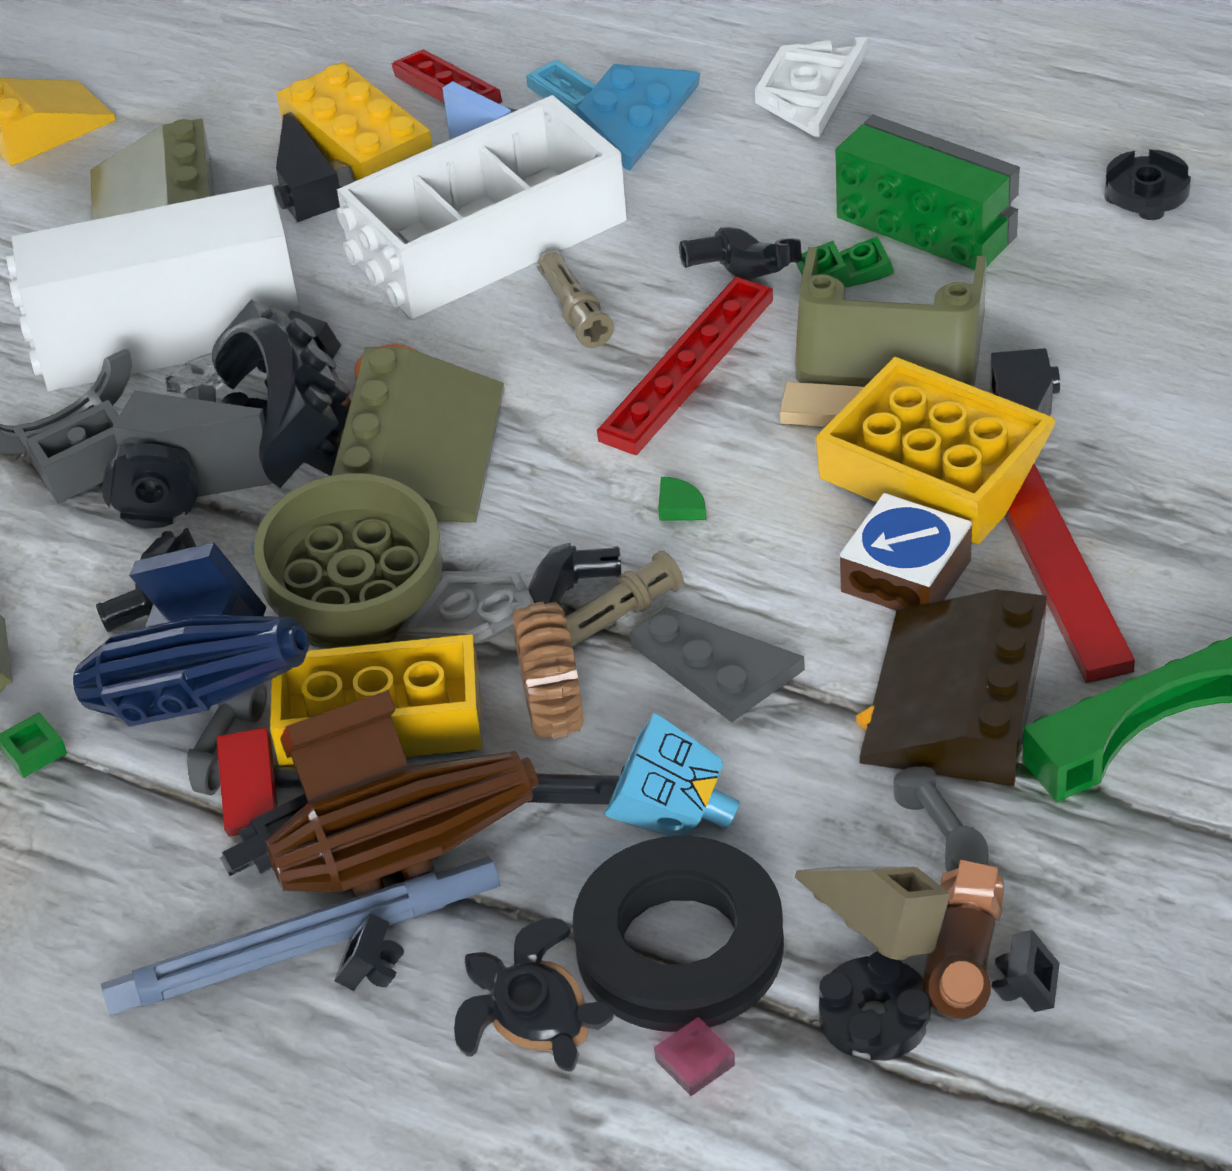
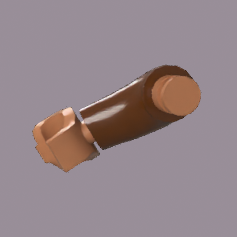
[923,860,1004,1020]

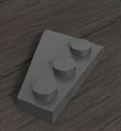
[630,607,805,722]

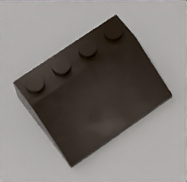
[859,589,1047,786]

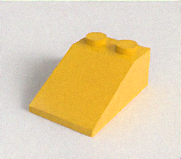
[0,78,116,167]

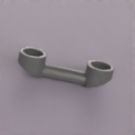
[187,683,267,796]
[894,766,989,871]

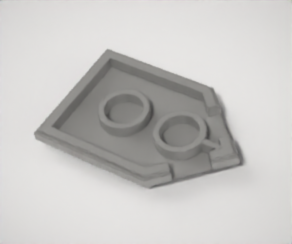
[396,571,534,644]

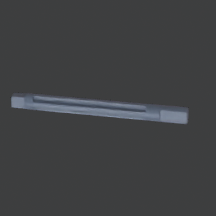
[100,856,501,1015]

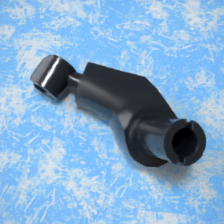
[679,227,802,280]
[96,528,196,632]
[528,543,621,604]

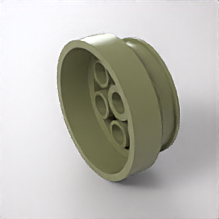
[254,473,443,649]

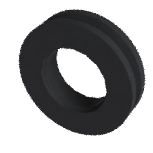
[573,836,784,1032]

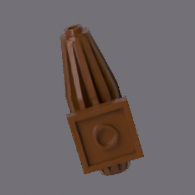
[265,690,539,898]

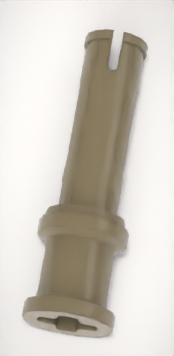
[537,251,614,348]
[565,551,684,647]

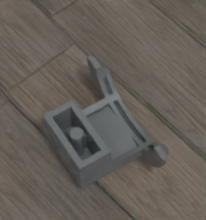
[0,349,132,504]

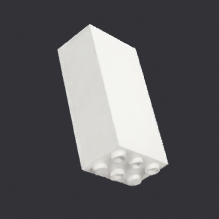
[337,95,627,320]
[6,184,300,391]

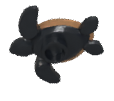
[454,918,614,1072]

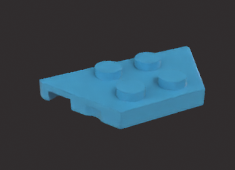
[576,64,701,170]

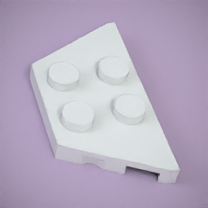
[755,37,868,137]

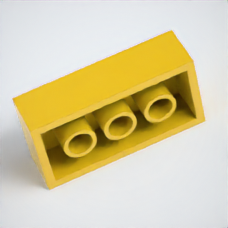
[276,62,433,181]
[270,634,483,767]

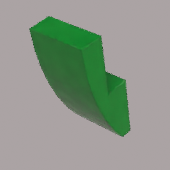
[796,236,895,288]

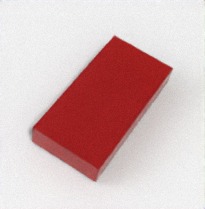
[217,727,277,837]

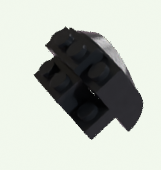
[212,299,351,488]

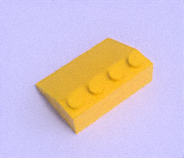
[816,356,1055,545]

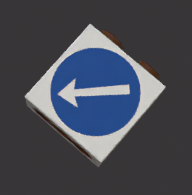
[840,493,972,611]

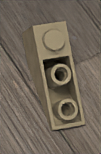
[795,866,950,960]

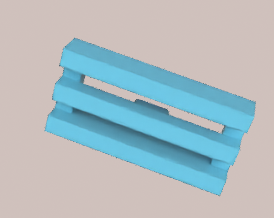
[526,60,595,114]

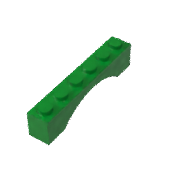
[1022,637,1232,803]

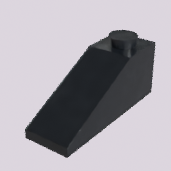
[274,112,340,222]
[990,348,1060,416]

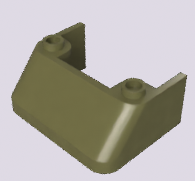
[795,247,986,387]

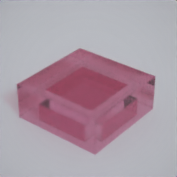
[654,1017,735,1096]

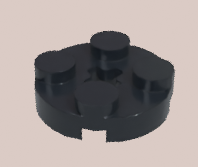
[1105,150,1191,220]
[102,443,198,528]
[819,951,931,1061]

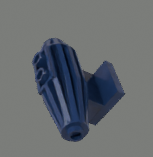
[73,542,309,727]

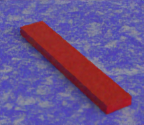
[597,276,773,456]
[1005,464,1135,683]

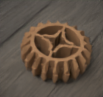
[512,602,584,739]

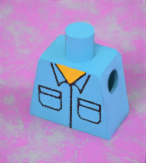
[604,713,740,836]

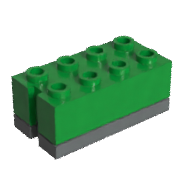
[835,115,1020,270]

